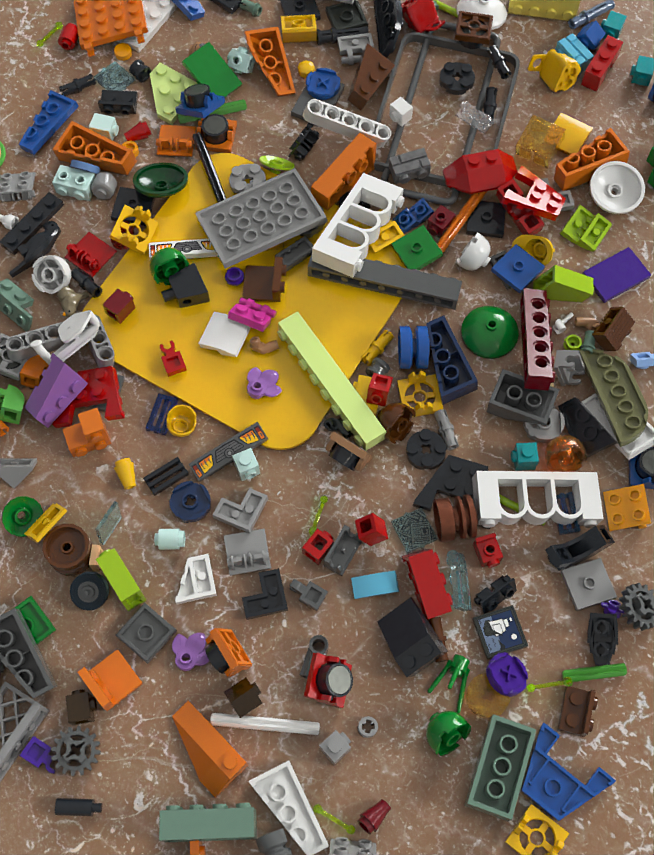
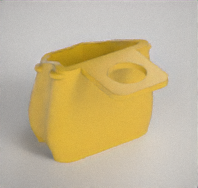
[527,49,581,92]

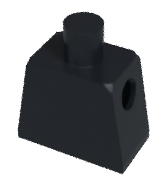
[161,263,210,308]

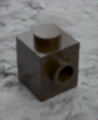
[224,677,262,718]
[66,689,97,726]

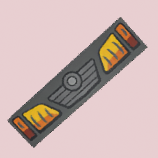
[189,422,268,482]

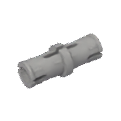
[434,409,459,450]

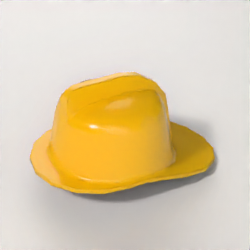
[511,234,555,266]

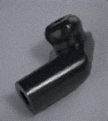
[324,418,353,439]

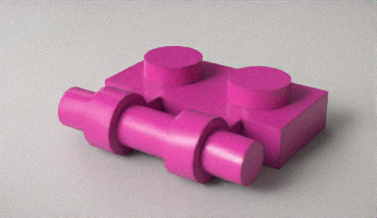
[228,297,277,332]

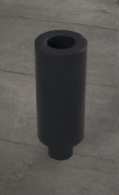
[55,798,102,816]

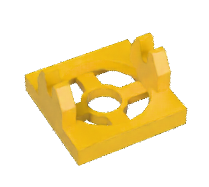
[109,205,159,255]
[397,371,443,417]
[505,804,570,855]

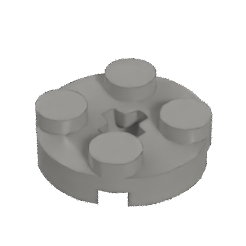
[229,164,266,194]
[523,406,565,443]

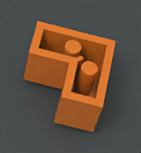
[62,408,112,457]

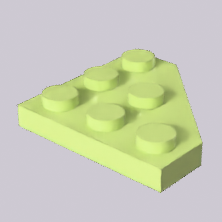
[150,63,198,125]

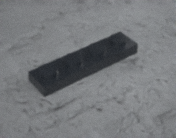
[0,192,64,255]

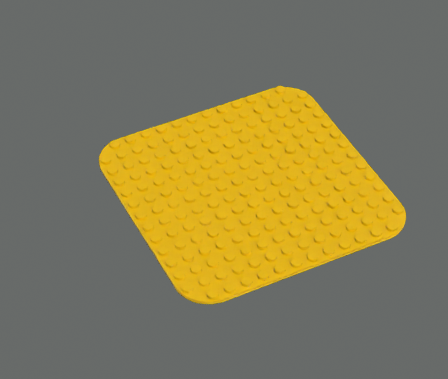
[82,153,406,450]

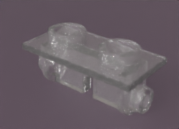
[455,101,495,134]

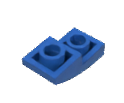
[392,198,434,233]

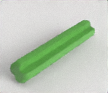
[562,663,627,683]

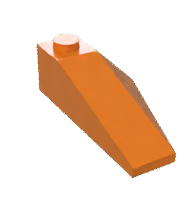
[245,27,296,97]
[172,701,248,798]

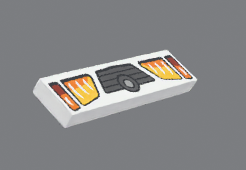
[149,239,218,261]

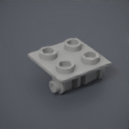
[0,171,36,202]
[224,529,271,576]
[329,837,376,855]

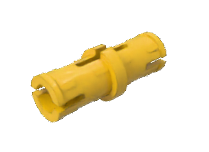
[361,330,394,366]

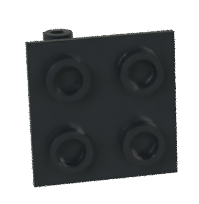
[288,123,319,161]

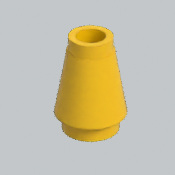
[114,458,136,490]

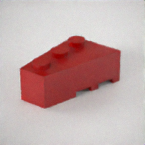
[401,549,453,619]

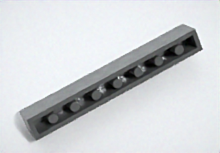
[308,254,462,310]

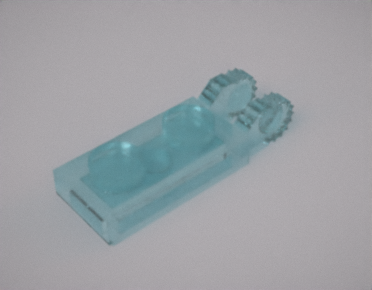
[446,550,472,612]

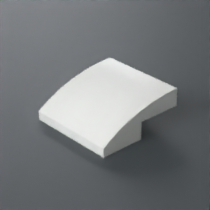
[198,312,251,357]

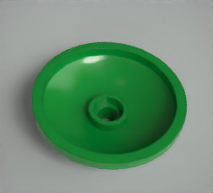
[461,306,519,359]

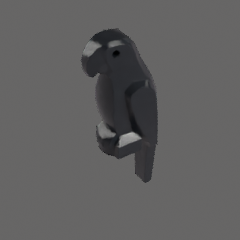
[9,221,61,278]

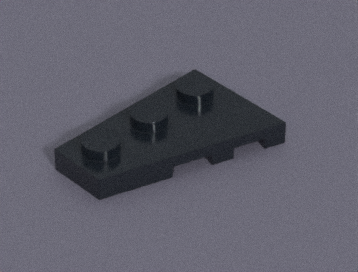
[558,397,617,460]

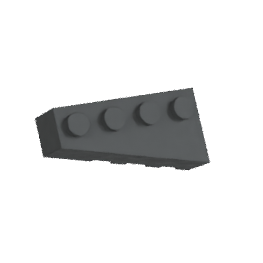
[0,608,58,698]

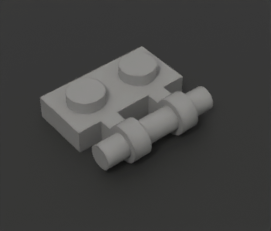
[337,33,374,65]

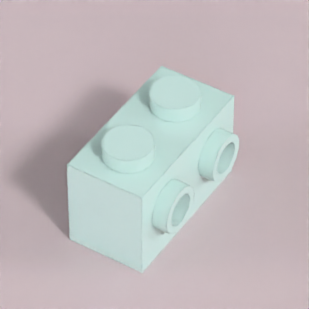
[52,165,95,201]

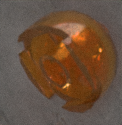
[545,435,587,472]

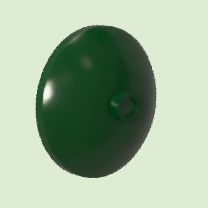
[133,163,188,198]

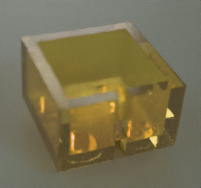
[515,115,566,169]

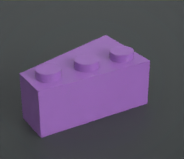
[24,353,88,428]

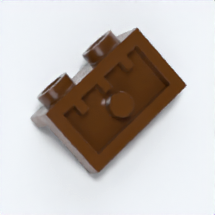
[558,686,598,737]

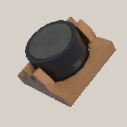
[326,432,373,472]

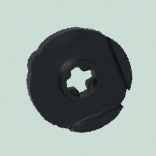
[439,62,475,95]
[406,429,447,470]

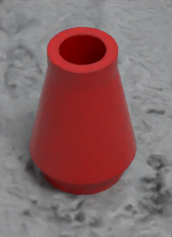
[124,121,152,142]

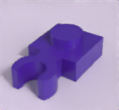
[20,736,59,774]

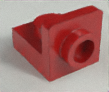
[366,373,393,407]

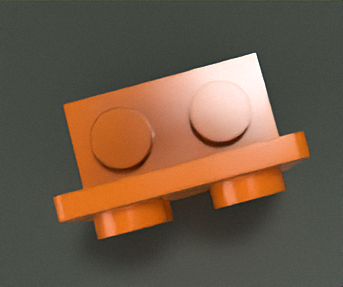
[77,650,142,711]

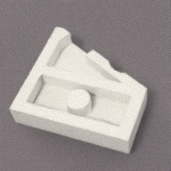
[175,554,217,605]

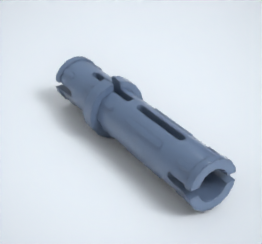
[568,0,615,30]

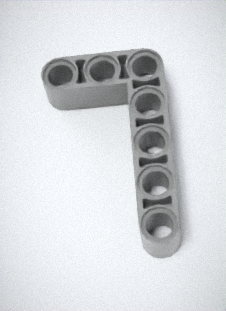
[5,315,114,368]

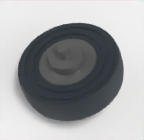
[70,572,109,611]

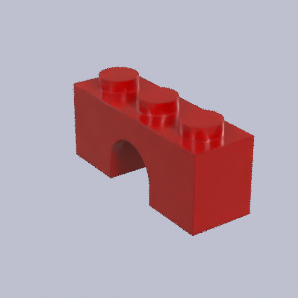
[581,35,623,92]
[496,179,544,235]

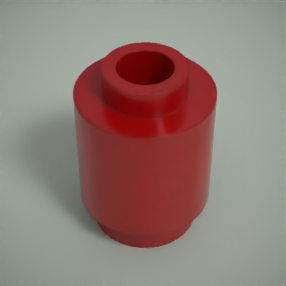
[58,23,79,50]

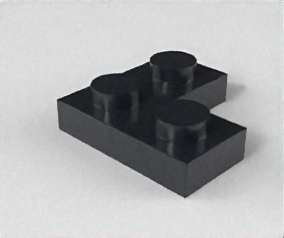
[242,568,288,620]

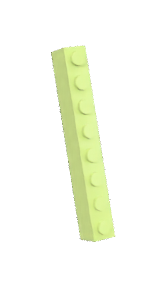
[277,311,386,451]

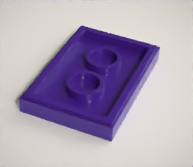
[583,247,651,303]

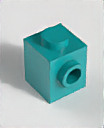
[601,10,627,39]
[630,55,654,87]
[511,442,539,471]

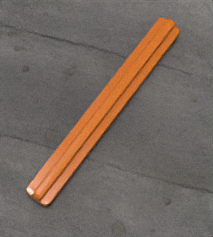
[437,191,487,253]

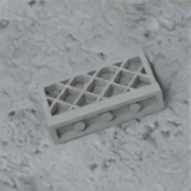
[0,681,50,782]

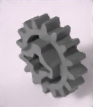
[619,583,654,631]
[51,726,101,777]

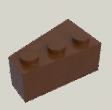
[347,43,395,111]

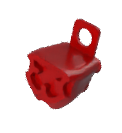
[401,0,446,33]

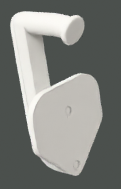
[30,310,100,365]

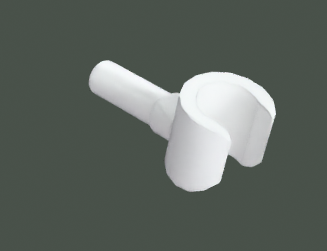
[552,312,574,334]

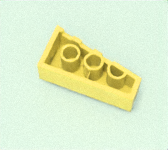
[508,0,581,21]

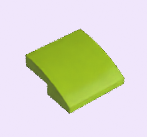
[559,205,612,252]

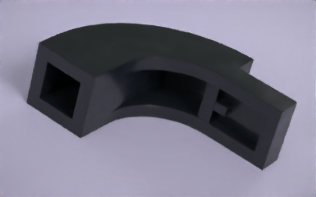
[545,525,615,571]

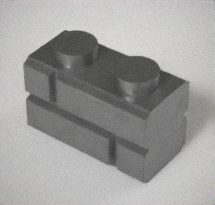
[389,148,431,184]

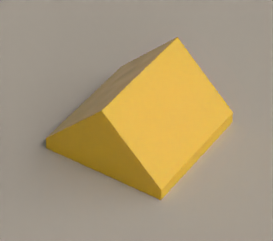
[281,14,317,43]

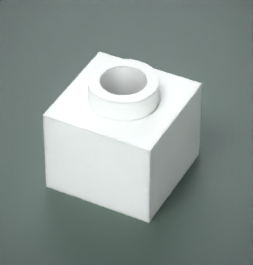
[389,97,413,127]

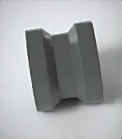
[365,358,390,377]

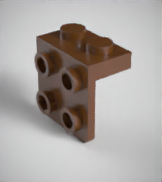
[243,257,287,302]

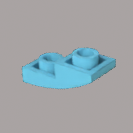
[351,571,399,599]

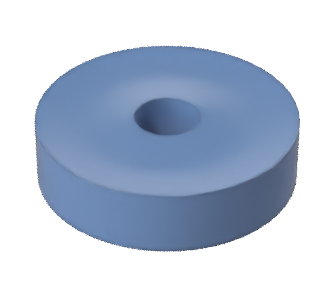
[70,160,100,175]

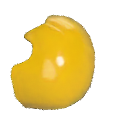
[166,404,197,437]

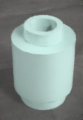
[154,529,185,550]

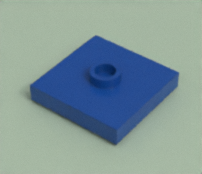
[491,244,545,293]

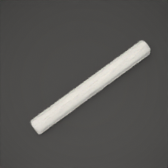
[210,713,320,735]

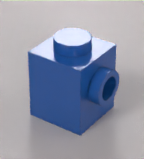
[576,20,606,50]

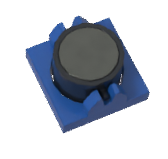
[175,84,225,119]
[629,447,654,489]

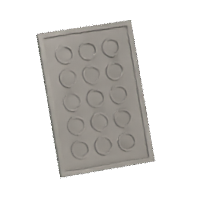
[195,168,327,269]

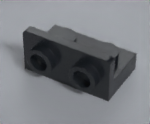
[98,90,138,115]

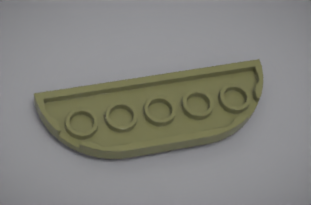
[579,349,648,447]

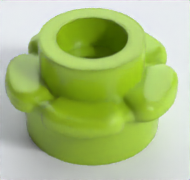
[563,334,582,350]

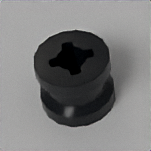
[129,59,152,82]

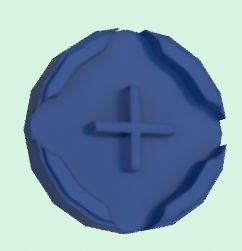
[306,68,340,100]

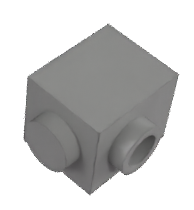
[319,730,351,766]

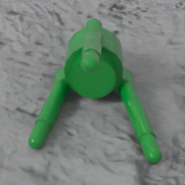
[427,654,470,713]

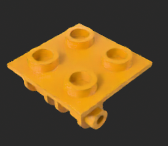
[603,484,651,531]

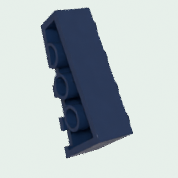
[426,315,478,405]

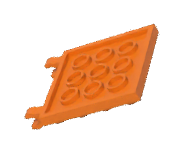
[73,0,148,57]

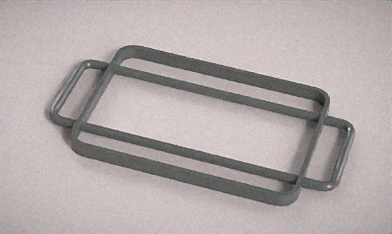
[374,22,520,206]

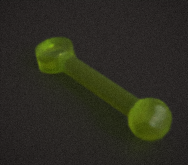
[36,22,63,47]
[309,495,328,536]
[527,677,573,692]
[313,804,355,834]

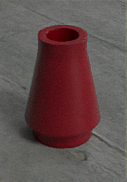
[358,799,391,834]

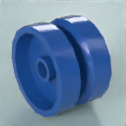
[398,326,430,369]

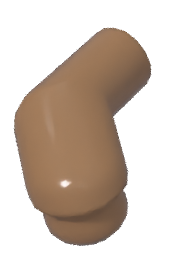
[574,317,600,331]
[250,337,279,354]

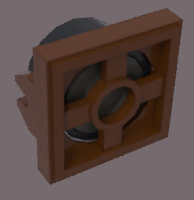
[454,11,493,49]

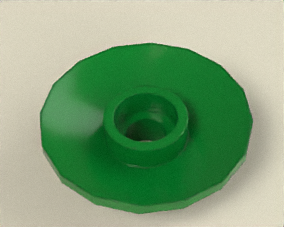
[2,496,43,537]

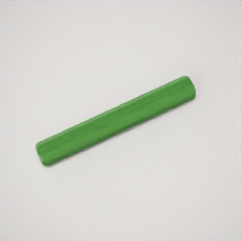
[178,99,247,124]

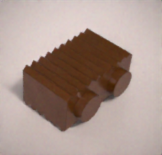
[592,307,635,351]

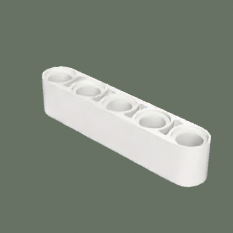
[303,99,391,148]

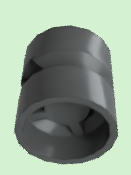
[256,828,293,855]

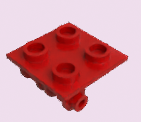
[64,232,117,278]

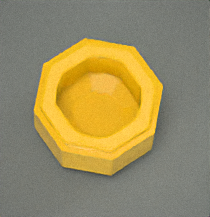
[297,60,315,78]

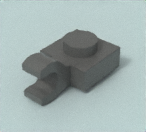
[289,579,328,611]

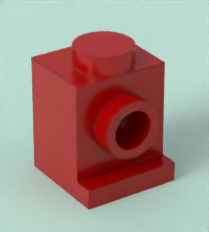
[302,528,334,566]
[473,532,503,568]

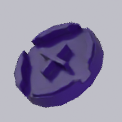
[486,652,528,697]

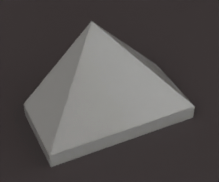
[0,458,37,488]

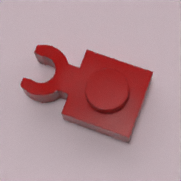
[160,340,187,377]

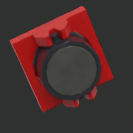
[304,653,353,708]

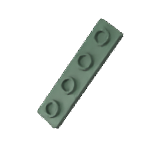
[0,278,34,332]

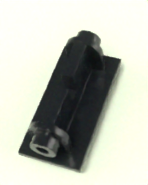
[473,575,517,614]

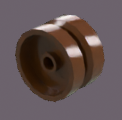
[42,524,93,576]

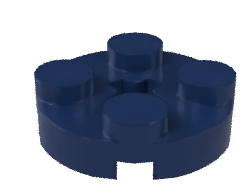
[169,481,211,523]

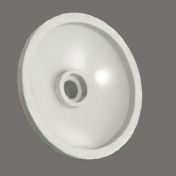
[456,0,507,30]
[589,161,645,214]

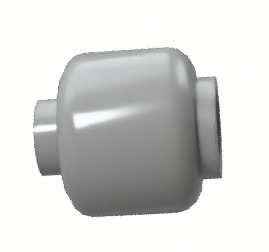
[91,172,117,200]

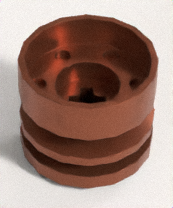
[433,494,478,542]

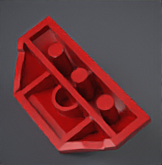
[442,149,518,194]

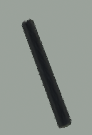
[192,132,226,203]

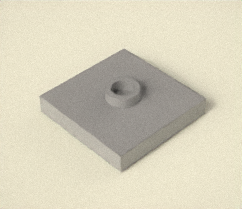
[561,558,617,611]

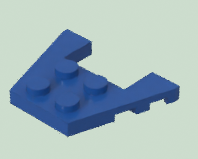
[520,723,616,821]

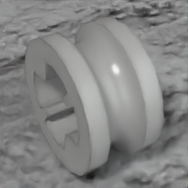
[357,716,378,738]

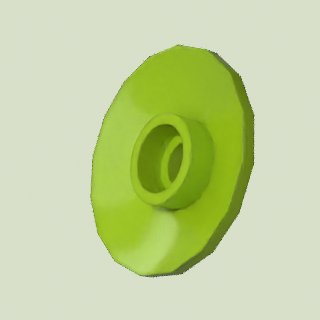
[259,156,295,174]

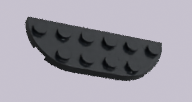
[373,0,404,58]

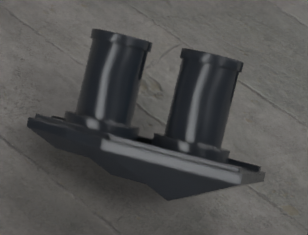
[587,613,618,666]

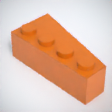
[52,121,137,176]
[554,128,630,191]
[311,133,377,210]

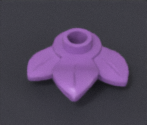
[247,367,282,399]
[172,633,209,671]

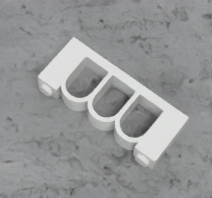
[312,173,405,278]
[472,471,603,528]

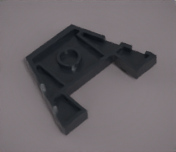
[413,455,491,530]

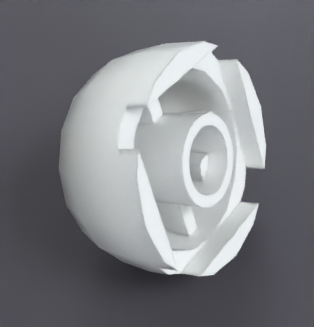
[455,232,491,271]
[32,255,71,294]

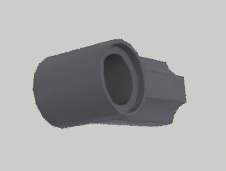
[300,635,328,679]

